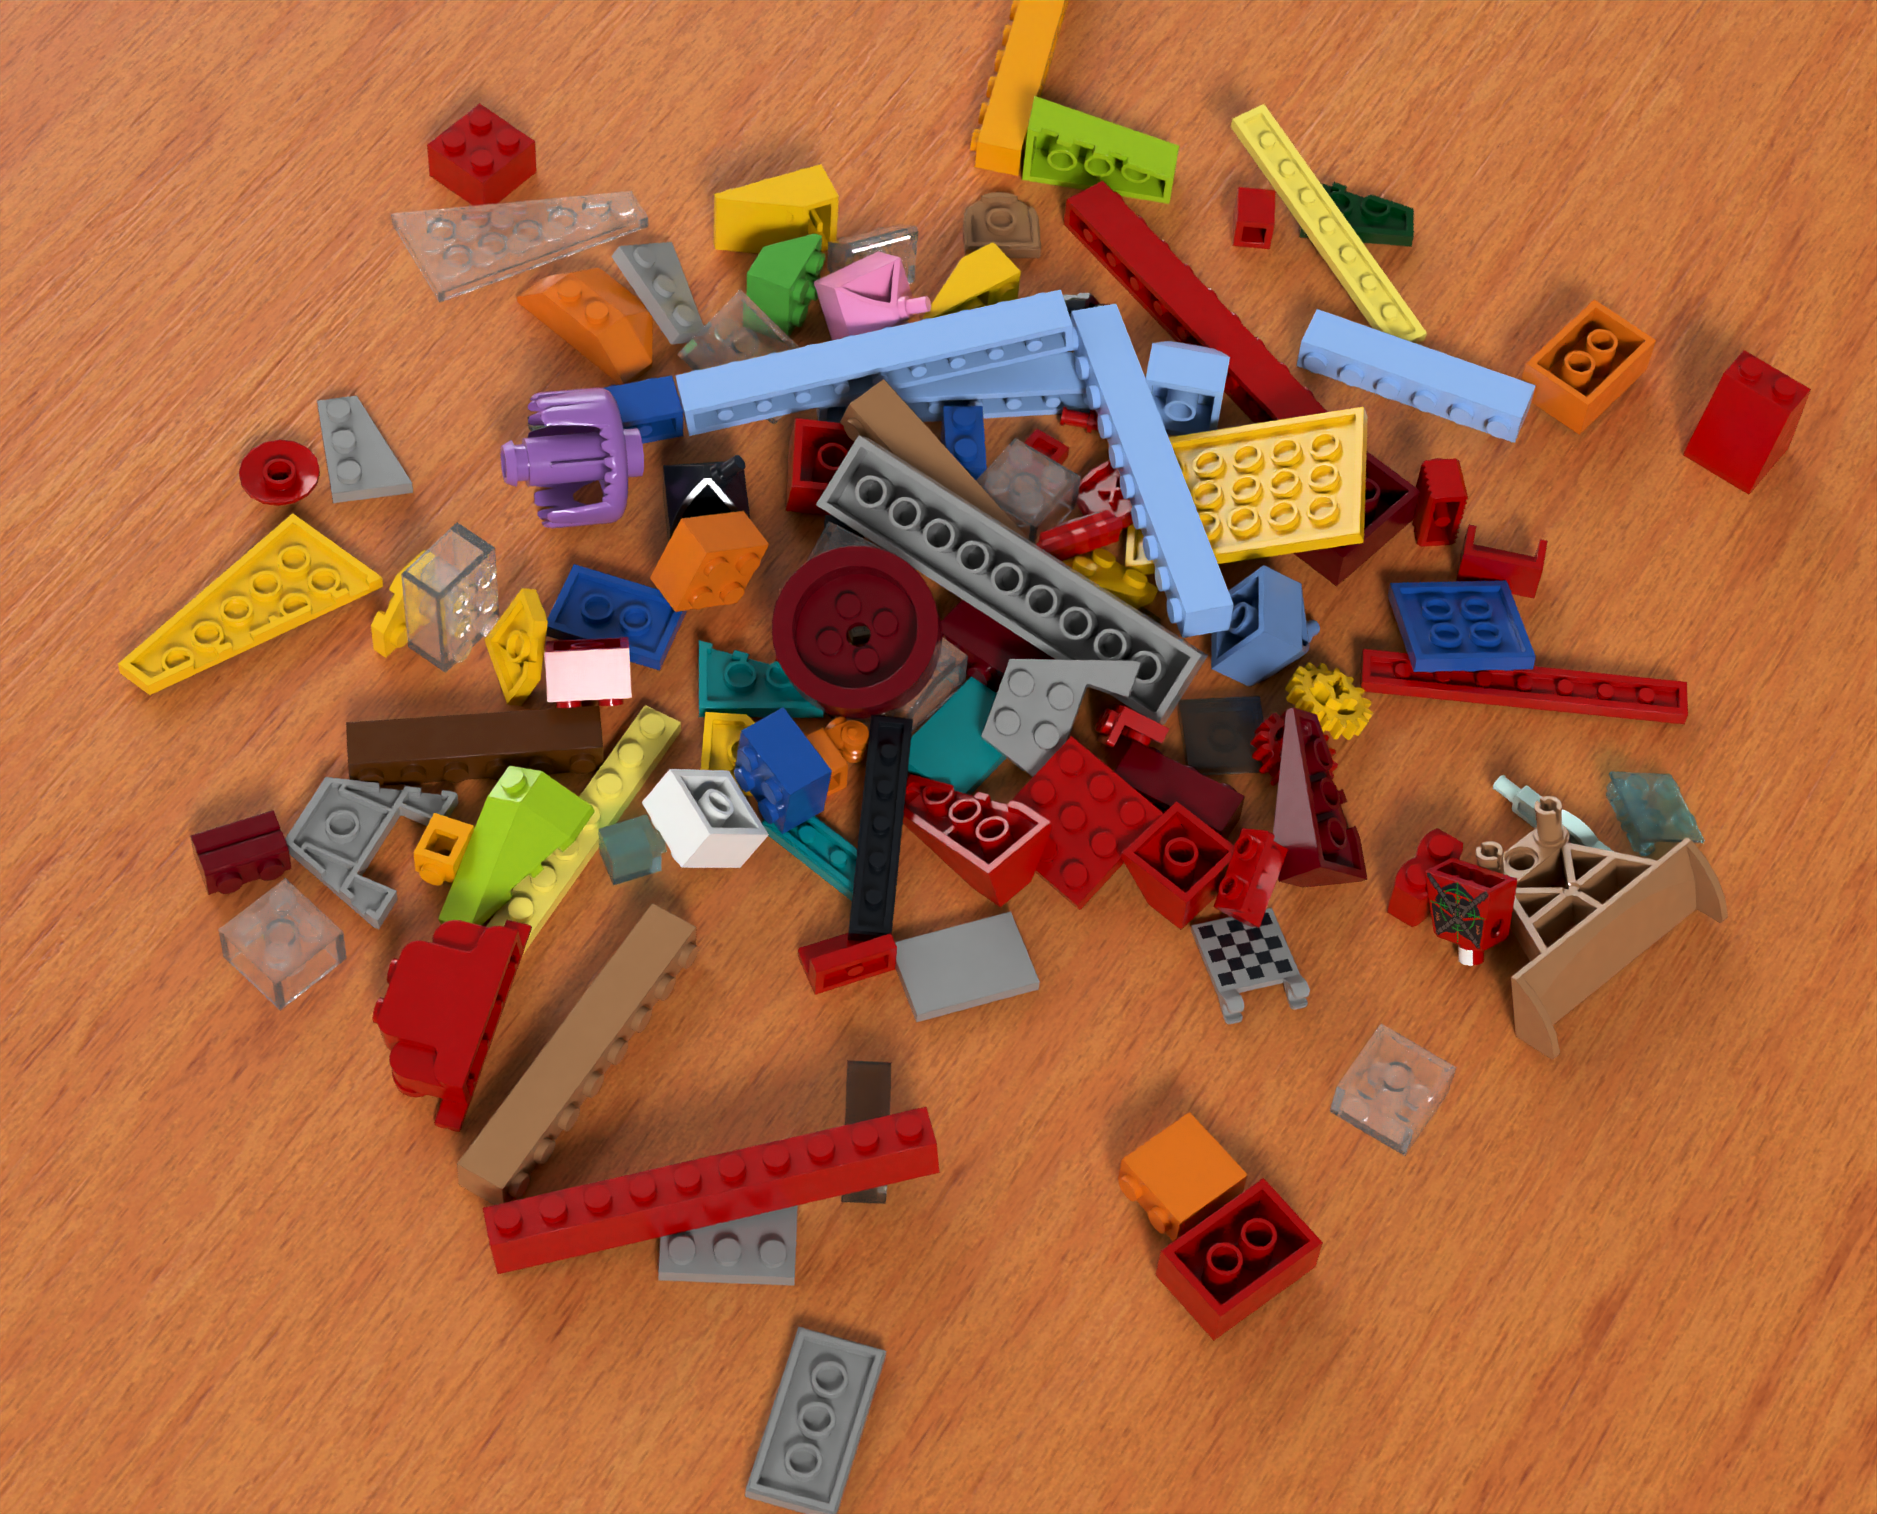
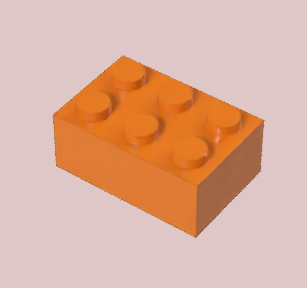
[1521,299,1656,435]

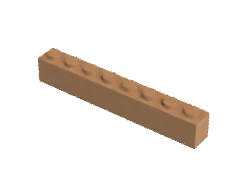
[457,903,699,1205]

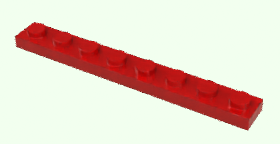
[1360,649,1688,724]

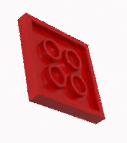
[1012,736,1163,910]

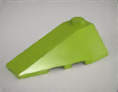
[438,766,595,925]

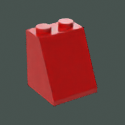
[1683,350,1811,495]

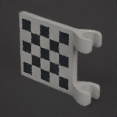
[1191,908,1310,1024]

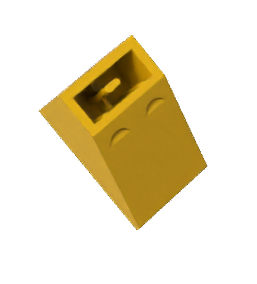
[713,164,839,254]
[923,242,1021,319]

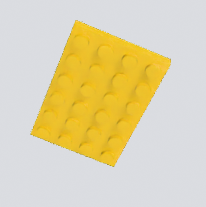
[1125,407,1368,575]

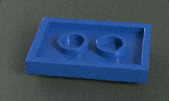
[546,564,687,671]

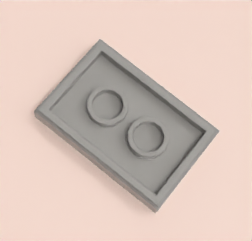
[895,912,1040,1023]

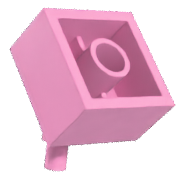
[814,251,931,340]

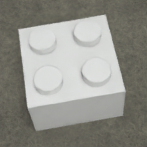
[642,769,769,868]

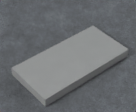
[745,1327,887,1514]

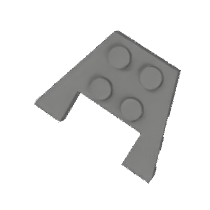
[981,659,1141,777]
[285,777,458,929]

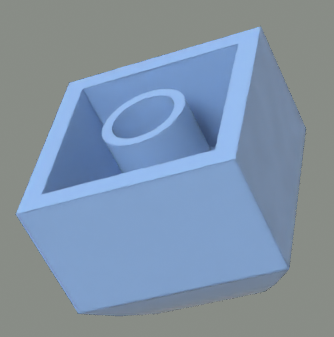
[1146,341,1230,436]

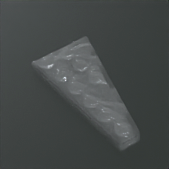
[391,191,648,302]

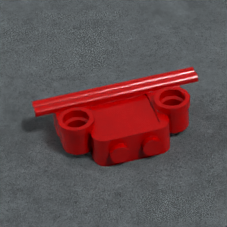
[372,920,532,1132]

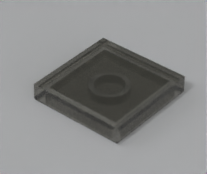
[1177,696,1264,775]

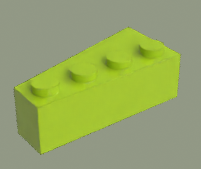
[1022,96,1179,204]

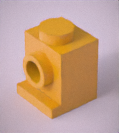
[413,813,474,886]

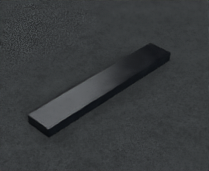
[848,715,913,942]

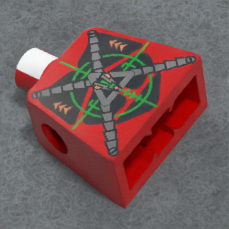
[1425,857,1517,966]

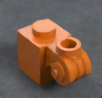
[804,716,869,797]

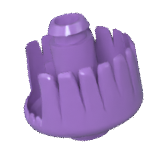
[500,387,644,529]

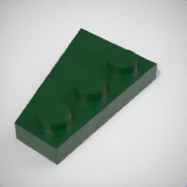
[1299,182,1414,247]

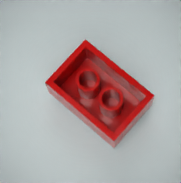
[1155,1178,1323,1341]

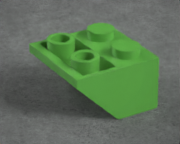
[746,233,825,340]

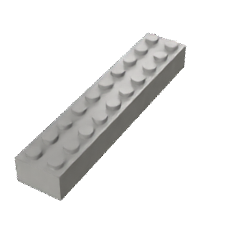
[816,435,1208,725]

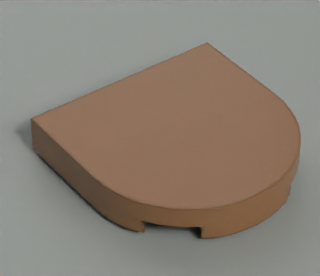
[963,192,1041,258]

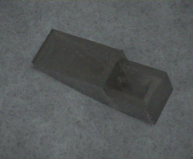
[841,1060,891,1204]

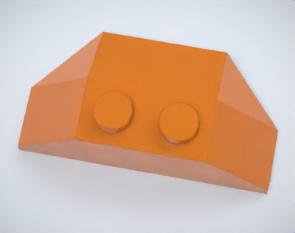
[517,267,653,385]

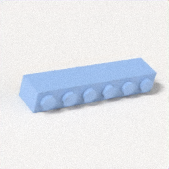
[1296,309,1536,443]

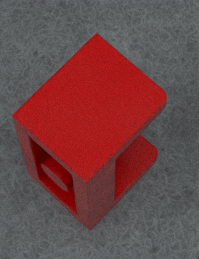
[1456,524,1548,599]

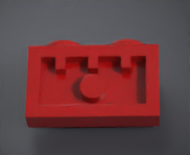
[1095,704,1169,747]
[1213,828,1288,928]

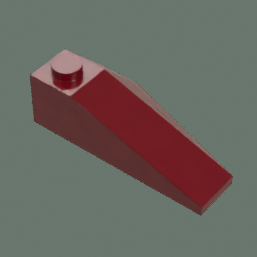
[1273,707,1367,888]

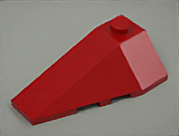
[903,774,1053,907]

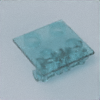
[1606,771,1705,856]

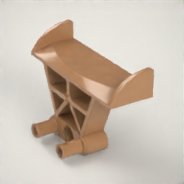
[1475,796,1728,1059]

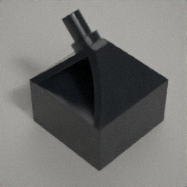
[663,455,750,542]

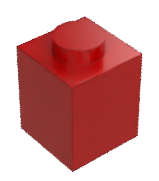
[1233,187,1276,249]

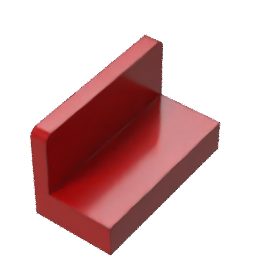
[798,932,897,995]

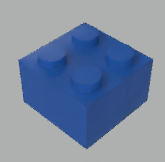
[734,707,832,834]

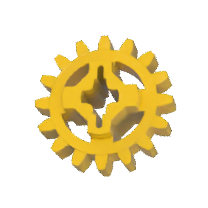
[1285,662,1373,740]

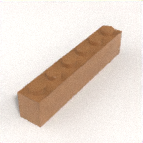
[840,379,1031,542]

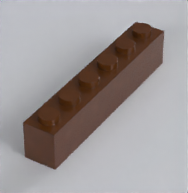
[346,705,603,786]

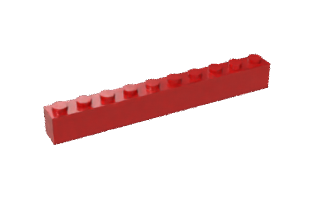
[1064,180,1327,424]
[483,1107,940,1274]

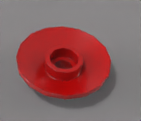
[239,439,320,506]

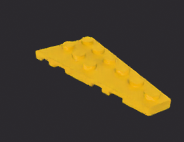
[118,513,383,695]

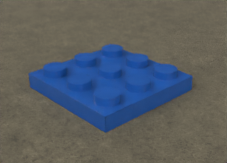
[1388,581,1536,673]

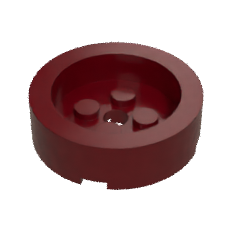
[772,546,942,719]

